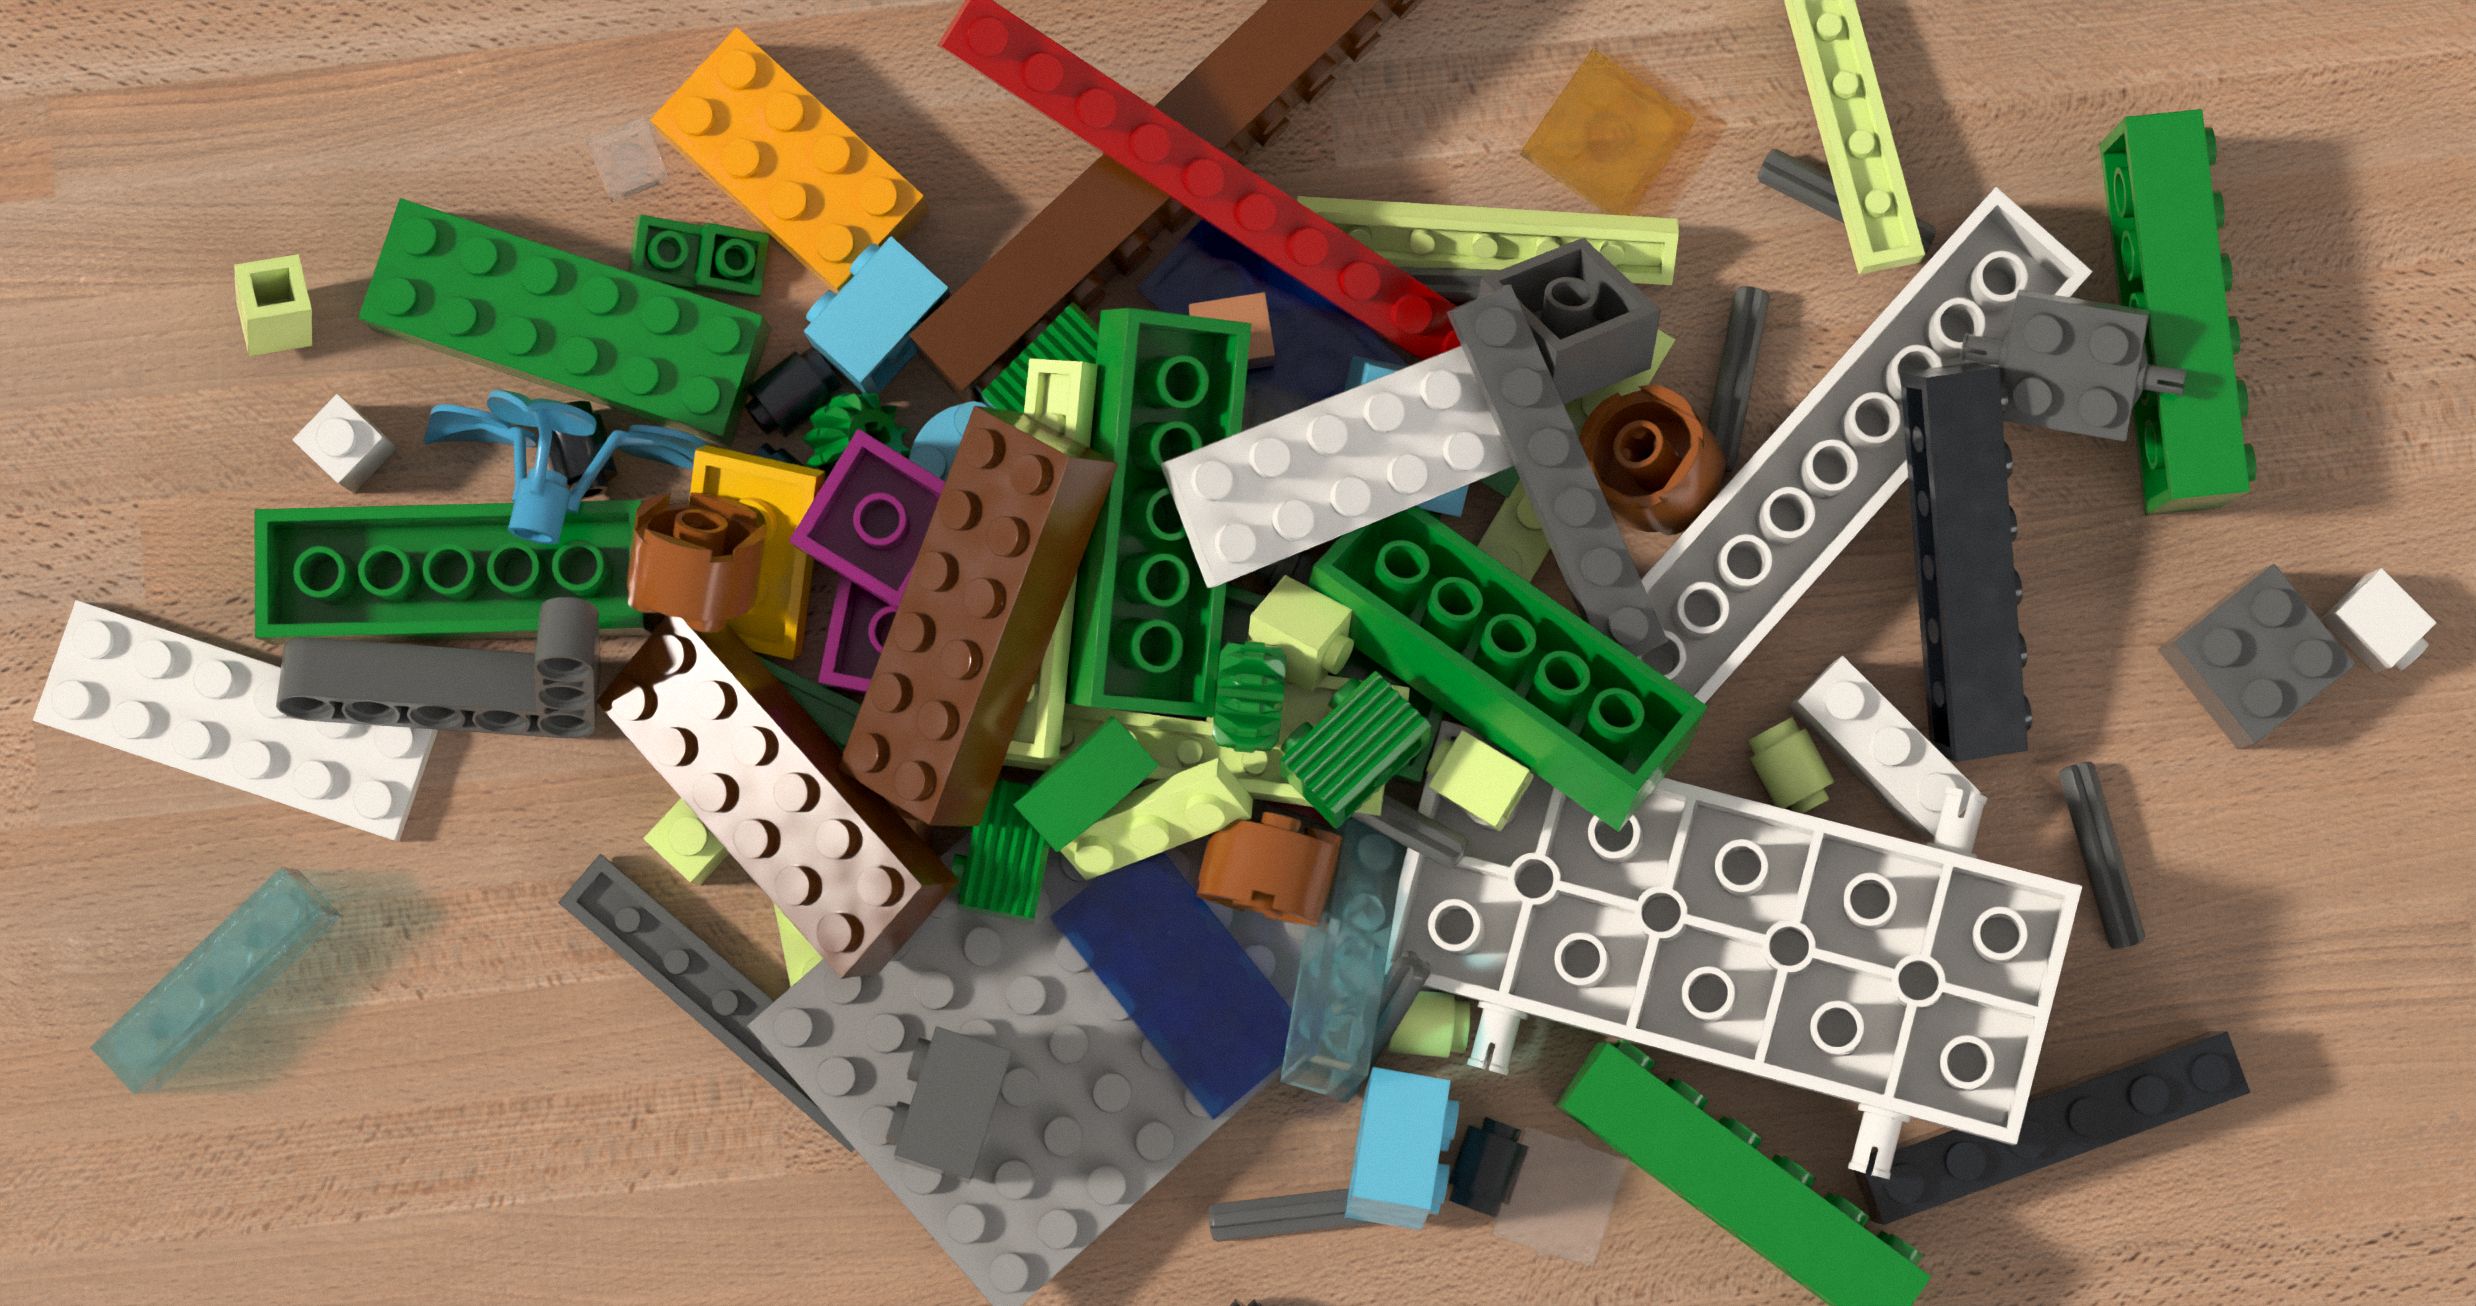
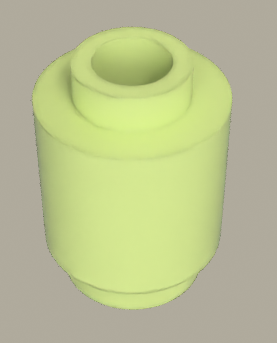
[1748,717,1835,814]
[1385,991,1470,1058]

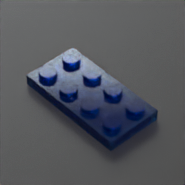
[1137,219,1409,418]
[1049,851,1315,1121]

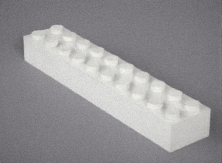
[1637,187,2093,704]

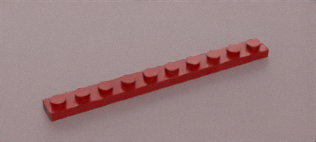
[937,0,1461,361]

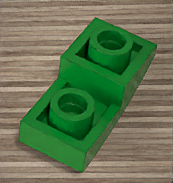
[628,214,769,297]
[1011,716,1159,852]

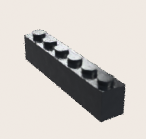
[1900,362,2032,762]
[1850,1031,2251,1225]

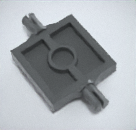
[1960,289,2187,442]

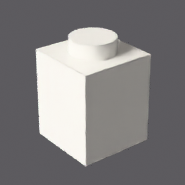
[292,394,398,493]
[2321,568,2437,673]

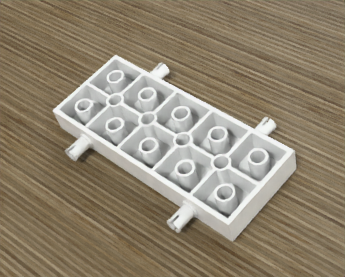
[1375,720,2082,1180]

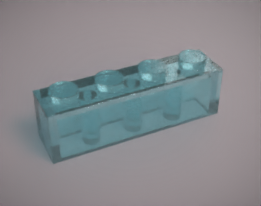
[1280,819,1405,1099]
[90,867,342,1094]

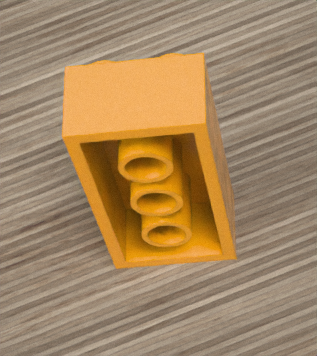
[650,27,929,294]

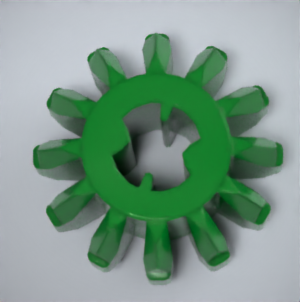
[801,393,911,483]
[1212,640,1286,753]

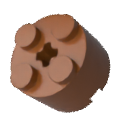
[1579,385,1726,535]
[627,492,767,632]
[1196,812,1343,927]

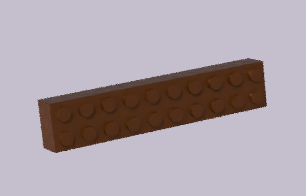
[909,0,1423,405]

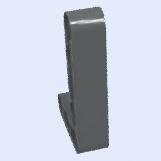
[276,597,601,738]

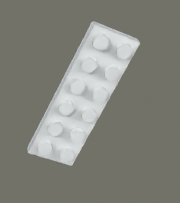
[1160,346,1514,588]
[33,600,438,841]

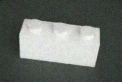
[1788,656,1981,842]

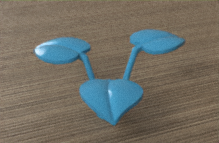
[424,390,710,544]

